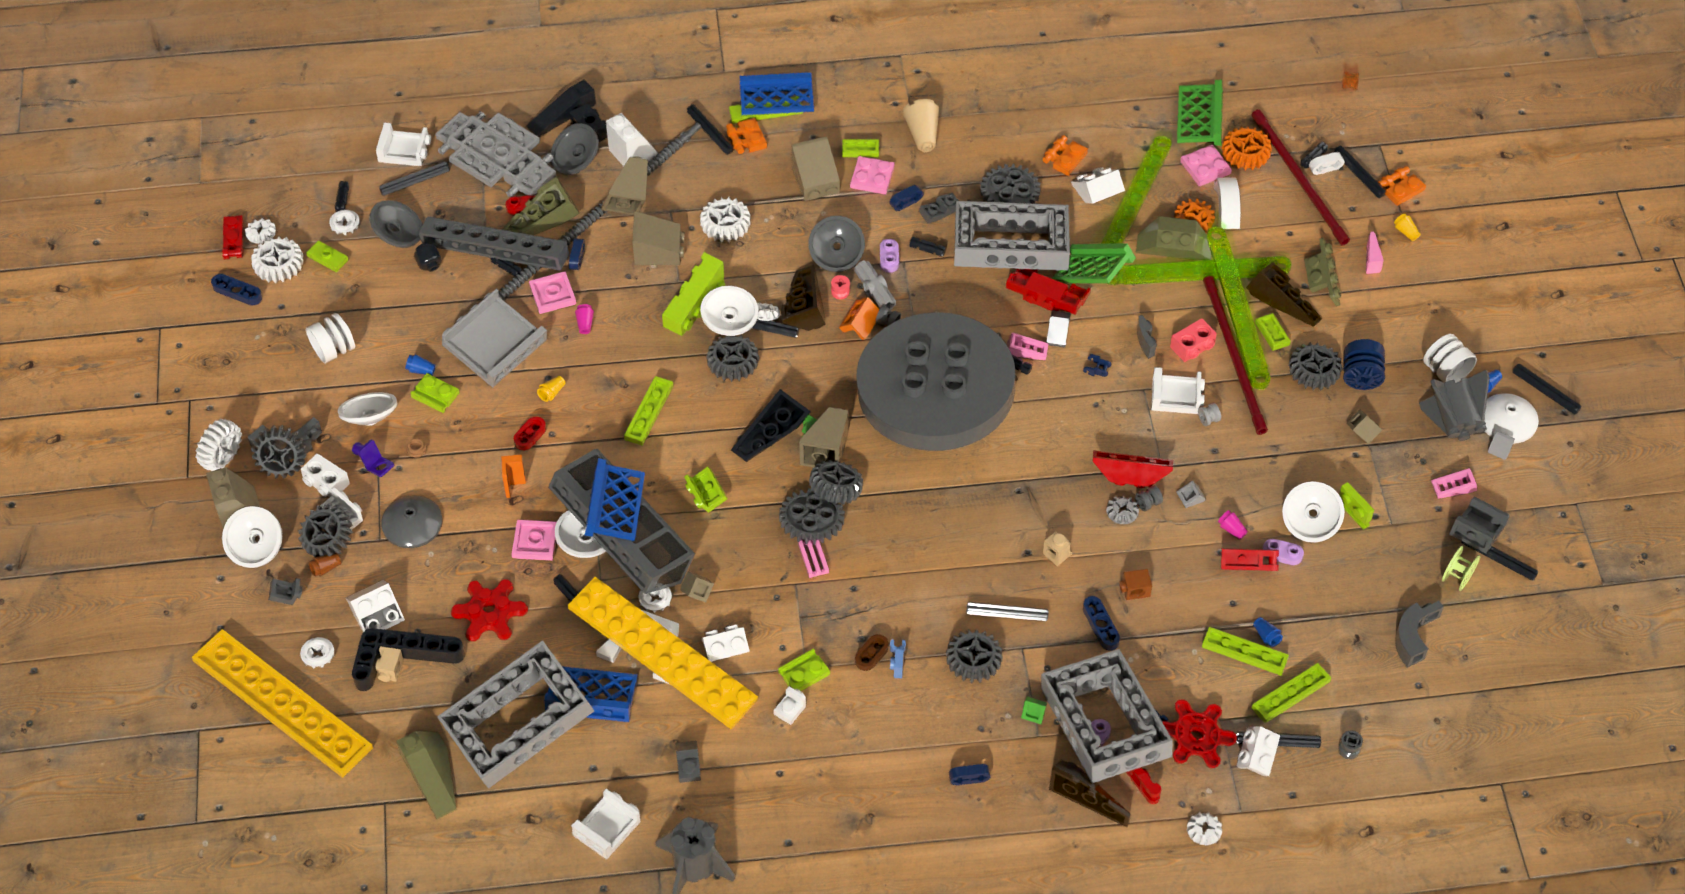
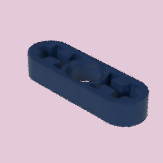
[211,274,262,306]
[1083,596,1120,651]

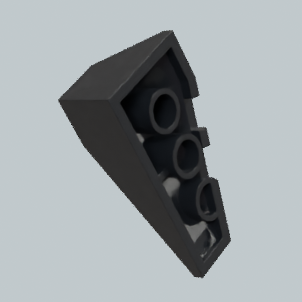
[527,79,596,137]
[731,389,811,462]

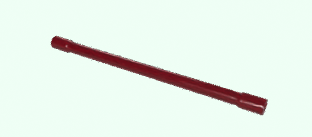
[1251,109,1350,246]
[1203,276,1268,435]

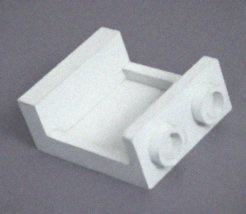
[376,123,431,166]
[1151,367,1205,414]
[572,789,640,860]

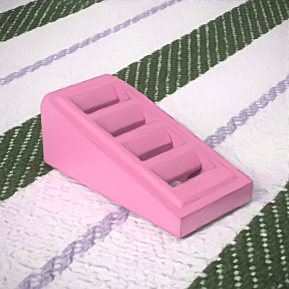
[1366,232,1384,274]
[1007,333,1048,360]
[1431,468,1477,499]

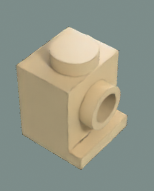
[1043,531,1072,566]
[376,646,404,682]

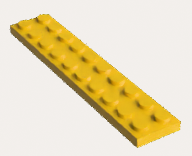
[568,577,758,730]
[192,629,373,778]

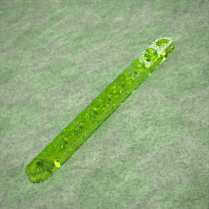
[1097,135,1172,270]
[1207,226,1270,390]
[1104,256,1291,285]

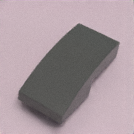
[919,193,959,224]
[1137,315,1157,359]

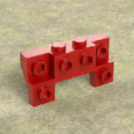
[1006,269,1091,315]

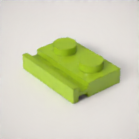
[410,373,460,413]
[1339,482,1374,530]
[778,648,830,691]

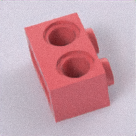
[1170,318,1217,362]

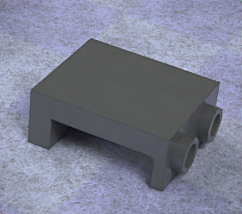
[1449,497,1510,553]

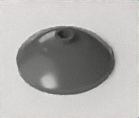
[551,123,598,175]
[369,200,422,248]
[808,216,865,272]
[381,495,443,548]

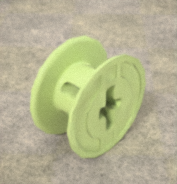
[1442,546,1481,591]

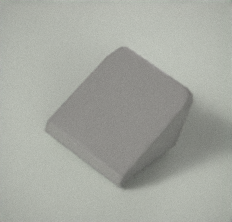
[1488,431,1515,460]
[1176,481,1206,508]

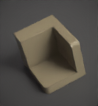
[1346,409,1382,444]
[680,571,714,602]

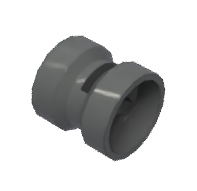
[876,306,901,326]
[1135,485,1163,511]
[1338,730,1363,760]

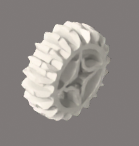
[700,197,750,243]
[251,237,303,283]
[195,419,242,471]

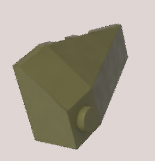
[502,177,579,236]
[396,731,457,819]

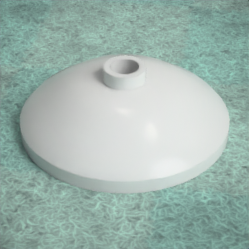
[701,286,759,336]
[338,392,397,426]
[1485,393,1539,444]
[1282,481,1344,543]
[222,506,282,568]
[555,510,606,558]

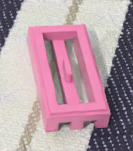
[798,540,829,578]

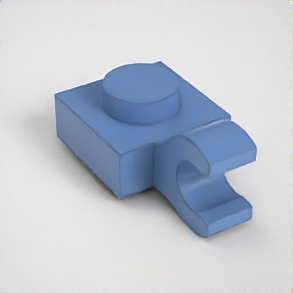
[890,639,906,678]

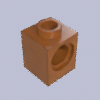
[1119,569,1152,600]

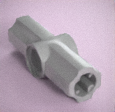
[854,260,896,310]

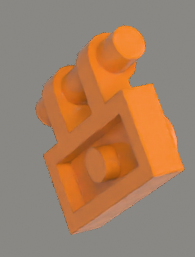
[726,118,767,154]
[1042,135,1088,176]
[1378,166,1426,206]

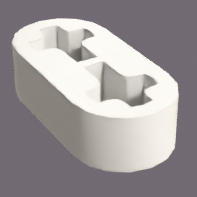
[1309,152,1344,175]

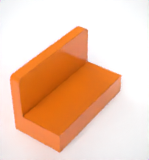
[839,297,880,340]
[501,454,526,498]

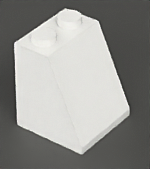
[606,113,658,167]

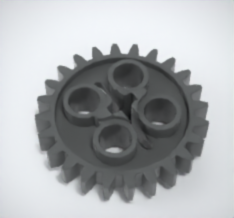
[980,164,1041,204]
[779,488,845,544]

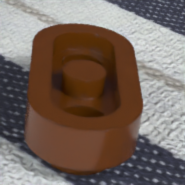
[855,634,889,671]

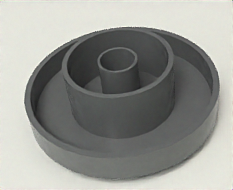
[857,312,1015,451]

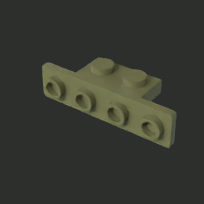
[1304,238,1342,306]

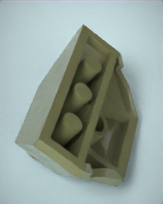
[1136,216,1213,262]

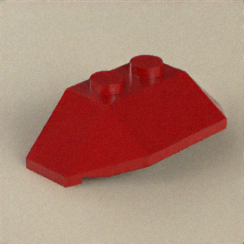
[1092,450,1173,488]

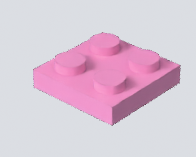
[1180,145,1232,186]
[850,156,894,194]
[529,272,576,314]
[512,520,557,561]

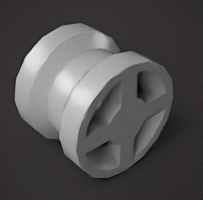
[1198,403,1221,426]

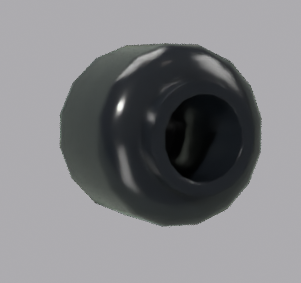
[414,243,442,272]

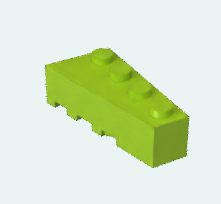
[662,252,725,336]

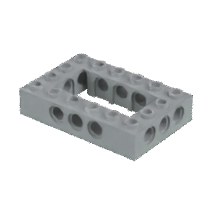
[954,201,1070,271]
[438,640,594,788]
[1041,649,1173,783]

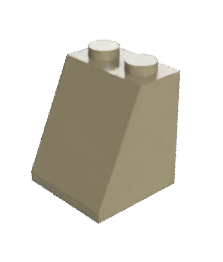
[791,136,840,201]
[601,156,648,215]
[632,212,685,265]
[799,407,848,467]
[206,467,260,529]

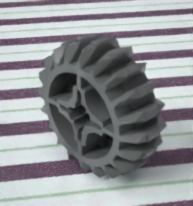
[707,334,759,382]
[1289,342,1342,391]
[251,425,307,479]
[809,460,863,505]
[298,504,353,557]
[946,629,1003,684]

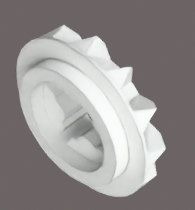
[329,210,360,235]
[245,218,276,244]
[757,302,780,321]
[639,582,672,613]
[300,637,334,668]
[1187,812,1222,845]

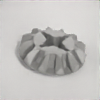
[1106,495,1139,524]

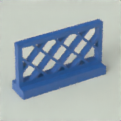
[740,72,814,115]
[584,458,645,541]
[544,666,638,722]

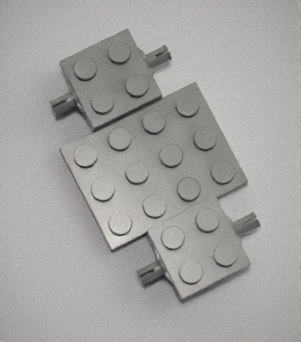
[436,111,556,197]

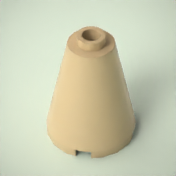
[903,99,939,152]

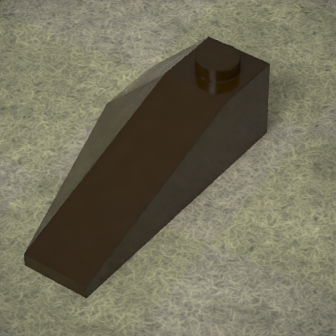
[1246,262,1322,327]
[781,264,826,331]
[1049,760,1131,827]

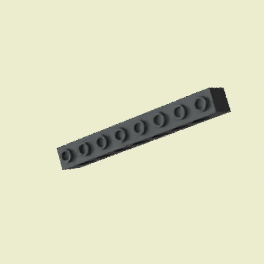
[419,216,569,271]

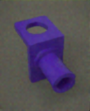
[352,439,395,477]

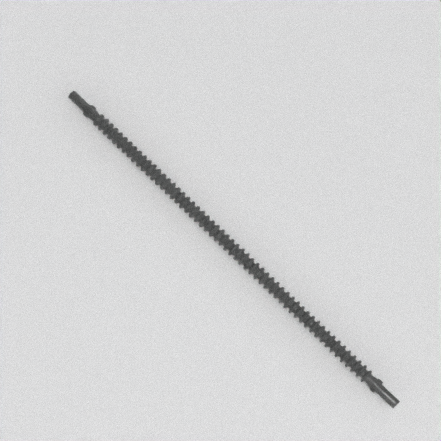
[499,123,701,301]

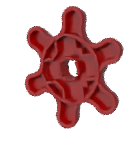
[451,579,528,642]
[1162,699,1237,769]

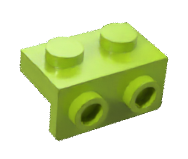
[684,467,728,513]

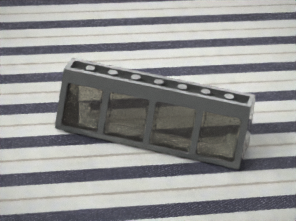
[548,449,695,594]

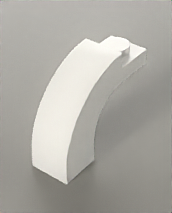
[1214,177,1240,229]

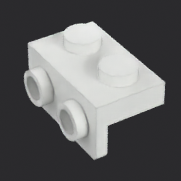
[320,488,363,530]
[701,625,750,662]
[1237,726,1280,776]

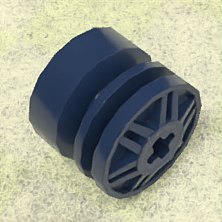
[1343,339,1385,390]

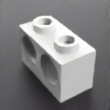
[301,454,350,497]

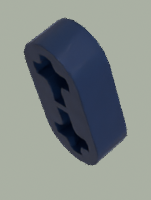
[889,185,924,211]
[569,238,585,270]
[949,764,991,785]

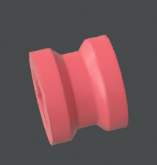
[831,275,850,299]

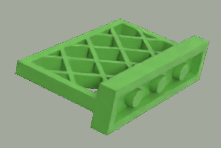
[1177,80,1223,146]
[1052,243,1136,283]

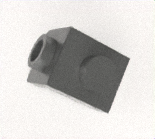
[268,578,302,605]

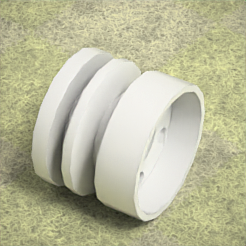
[306,313,355,364]
[1423,334,1477,383]

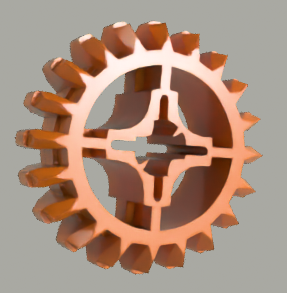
[1222,126,1272,171]

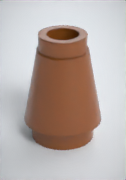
[309,553,341,577]

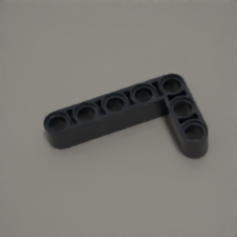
[352,628,465,691]

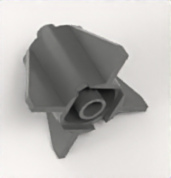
[1419,370,1490,441]
[655,817,735,894]

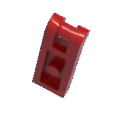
[222,215,243,260]
[1221,548,1279,571]
[1126,767,1162,804]

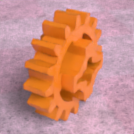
[1174,199,1215,233]

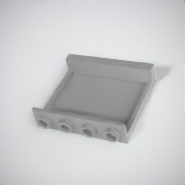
[442,289,547,388]

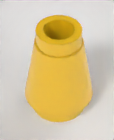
[1394,213,1421,241]
[537,376,566,402]

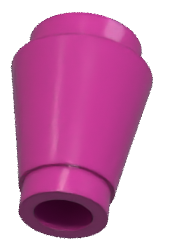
[575,304,594,334]
[1218,510,1248,540]

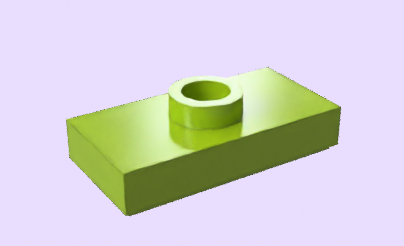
[842,139,879,157]
[306,240,348,273]
[1255,313,1291,351]

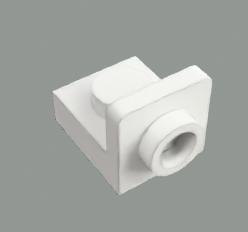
[774,686,806,725]

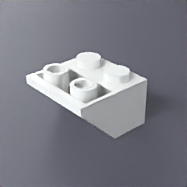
[1071,167,1125,203]
[346,580,405,632]

